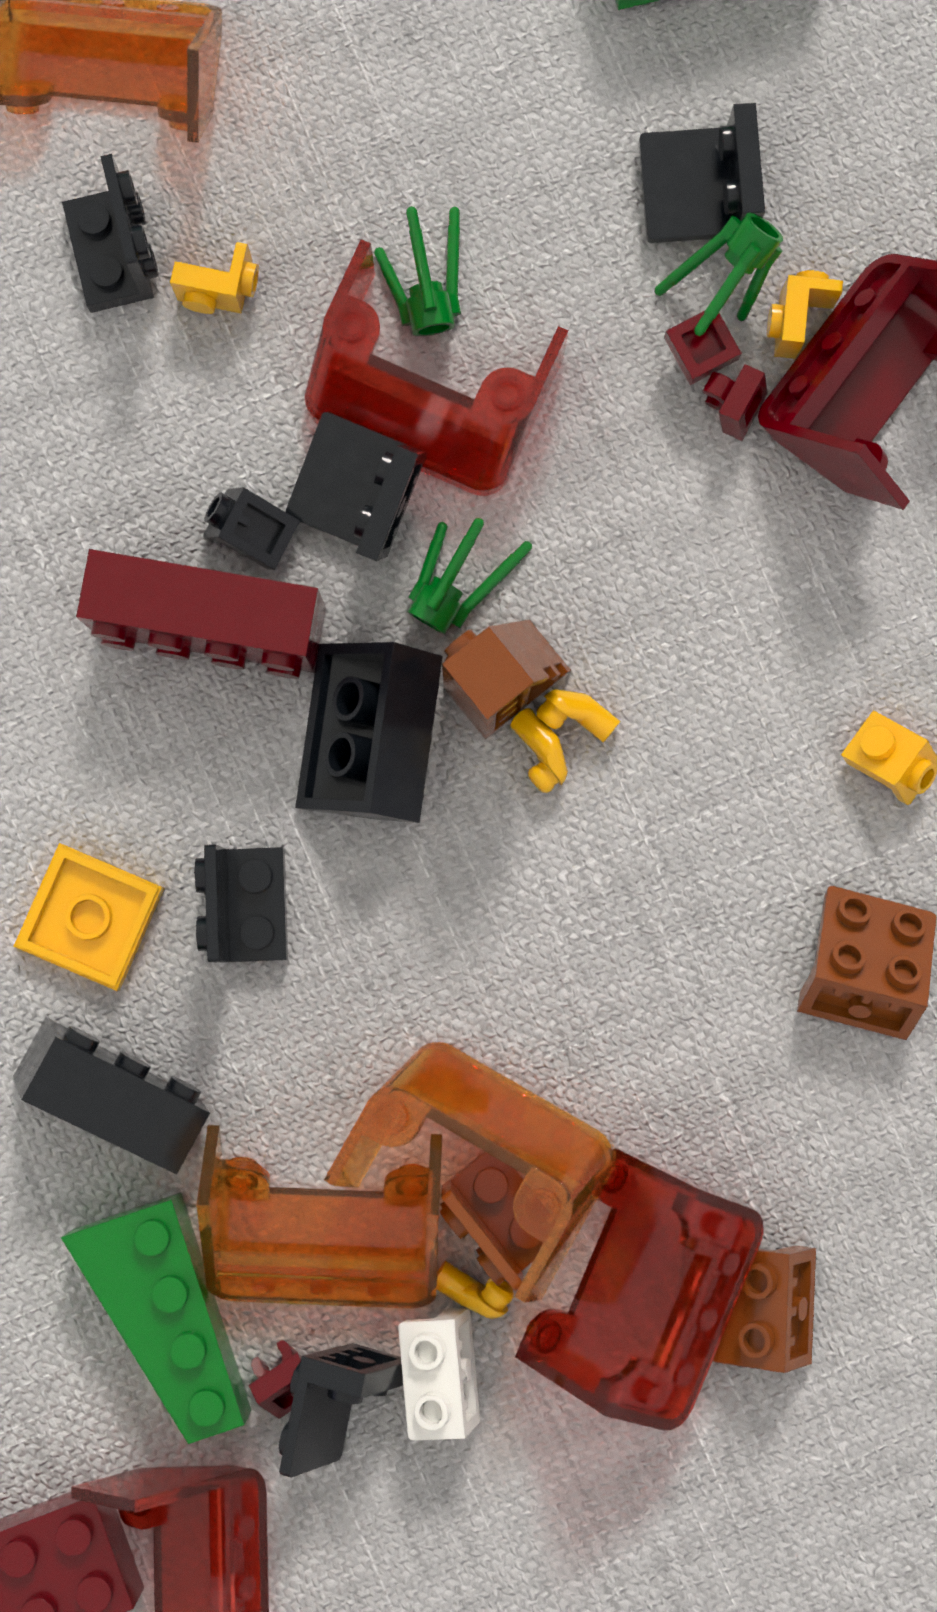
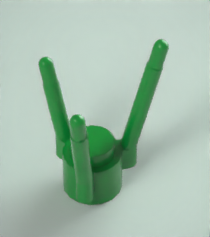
[374,206,461,336]
[654,212,783,336]
[407,518,532,635]

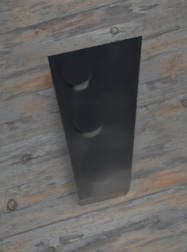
[13,1017,210,1174]

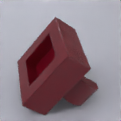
[664,311,742,385]
[702,364,768,441]
[248,1340,302,1419]

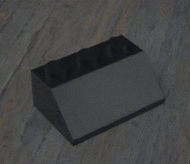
[295,642,443,823]

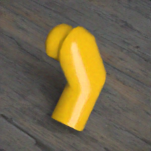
[537,689,621,743]
[510,708,568,793]
[430,1260,514,1319]

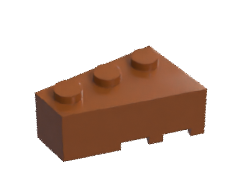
[442,619,571,740]

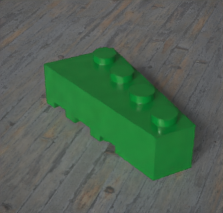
[60,1192,251,1444]

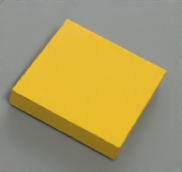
[13,843,165,991]

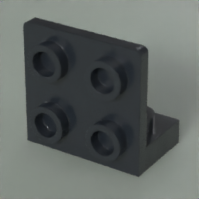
[639,103,765,243]
[62,154,159,313]
[285,412,428,562]
[194,844,288,963]
[279,1343,403,1478]

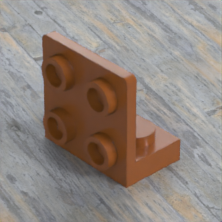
[797,886,936,1040]
[439,1143,567,1291]
[679,1241,816,1373]

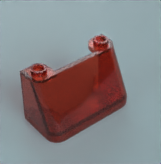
[515,1142,764,1431]

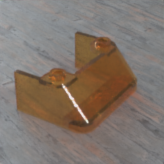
[0,0,222,143]
[324,1042,616,1303]
[196,1125,442,1309]

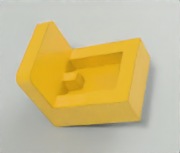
[170,242,259,314]
[767,270,843,359]
[841,710,937,805]

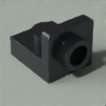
[203,487,300,570]

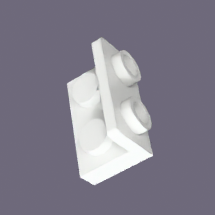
[398,1307,480,1441]

